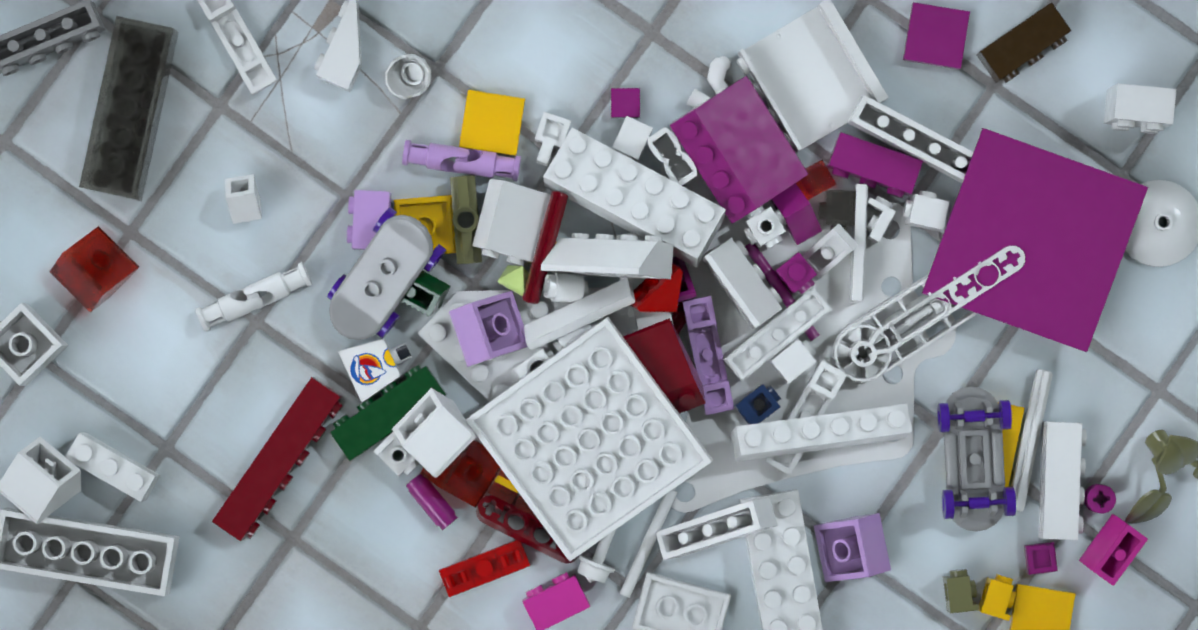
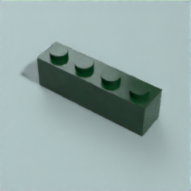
[330,364,447,461]

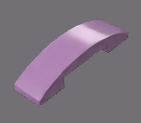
[682,295,734,415]

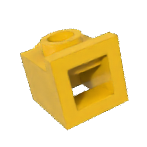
[978,574,1016,621]

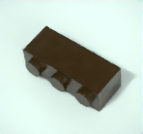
[976,2,1072,83]

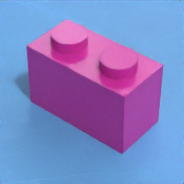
[1079,514,1148,586]
[522,572,590,630]

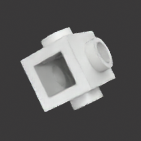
[743,206,787,249]

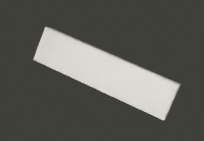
[849,184,868,302]
[524,277,635,350]
[723,286,832,382]

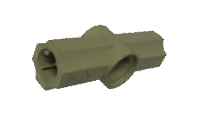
[450,175,482,264]

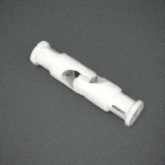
[195,262,313,332]

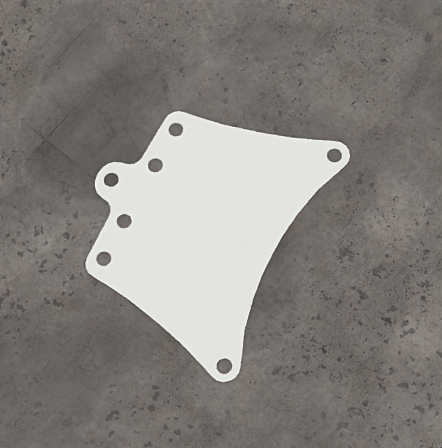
[661,155,956,513]

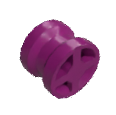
[1084,484,1116,514]

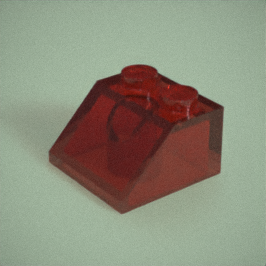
[49,226,140,313]
[420,439,501,508]

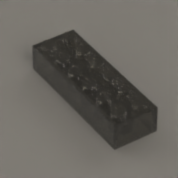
[79,16,179,202]

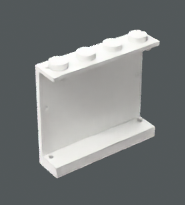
[737,0,889,153]

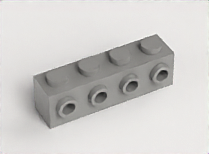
[0,0,106,76]

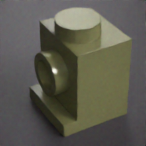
[943,569,980,614]

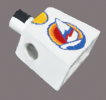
[338,339,413,402]

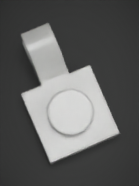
[535,112,571,167]

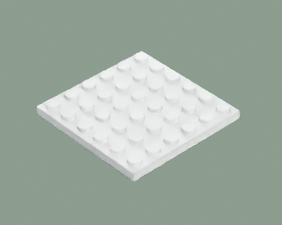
[466,317,713,561]

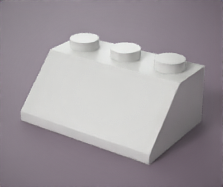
[702,238,783,330]

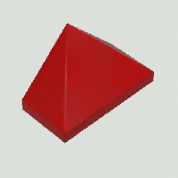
[630,264,683,312]

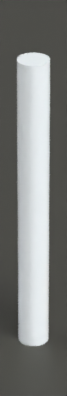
[619,490,678,598]

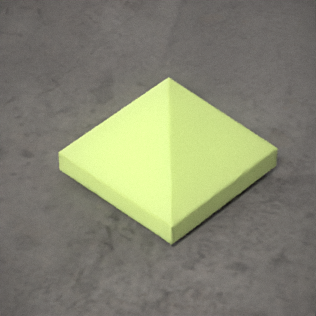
[498,265,529,296]

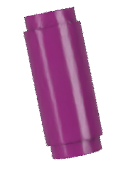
[406,473,458,531]

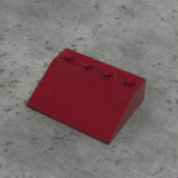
[623,318,706,414]

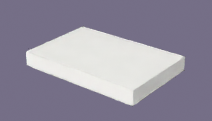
[632,572,731,630]

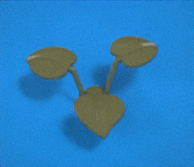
[1125,430,1198,523]

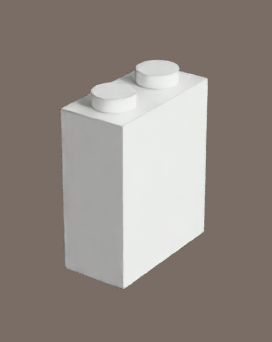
[472,179,551,266]

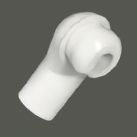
[707,56,731,94]

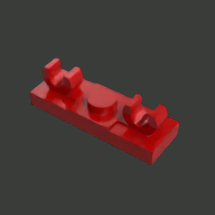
[439,540,531,597]

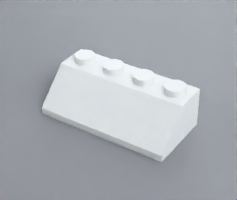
[541,233,674,279]

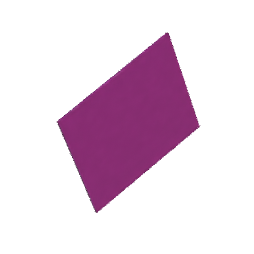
[922,128,1148,352]

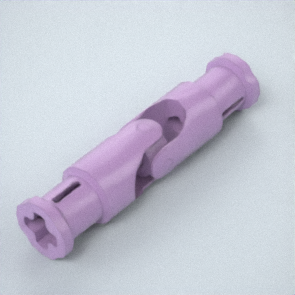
[402,140,521,181]

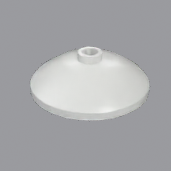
[1125,180,1198,267]

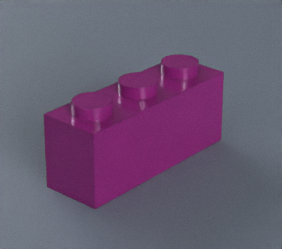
[827,132,923,198]

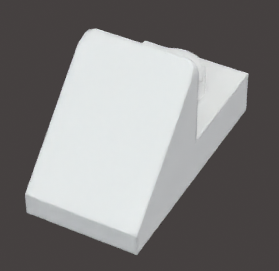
[802,224,858,279]

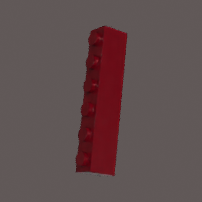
[212,377,343,542]

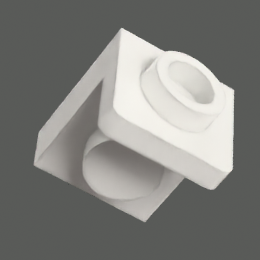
[866,196,896,243]

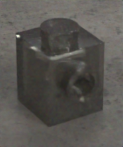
[818,190,856,232]

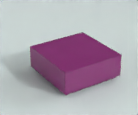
[611,88,640,118]
[1024,542,1058,575]

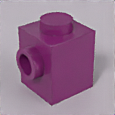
[774,252,817,294]

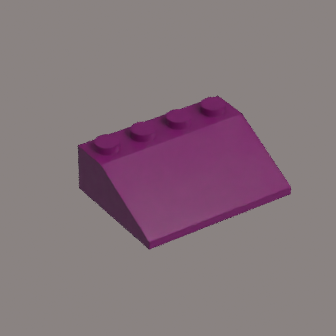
[670,75,809,224]

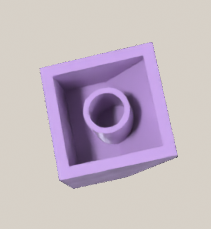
[449,291,528,367]
[814,513,891,582]

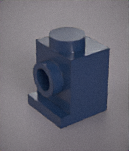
[734,384,781,425]

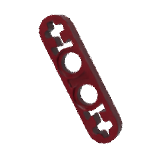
[476,495,579,564]

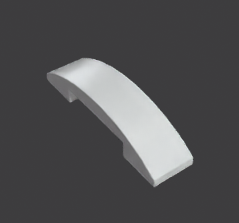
[197,0,278,95]
[765,360,848,475]

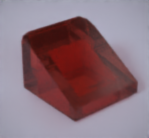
[796,159,837,200]

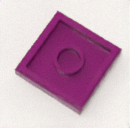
[903,2,970,70]

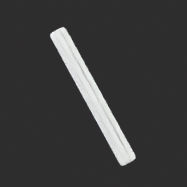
[1011,369,1053,512]

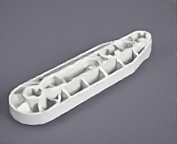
[833,246,1025,382]

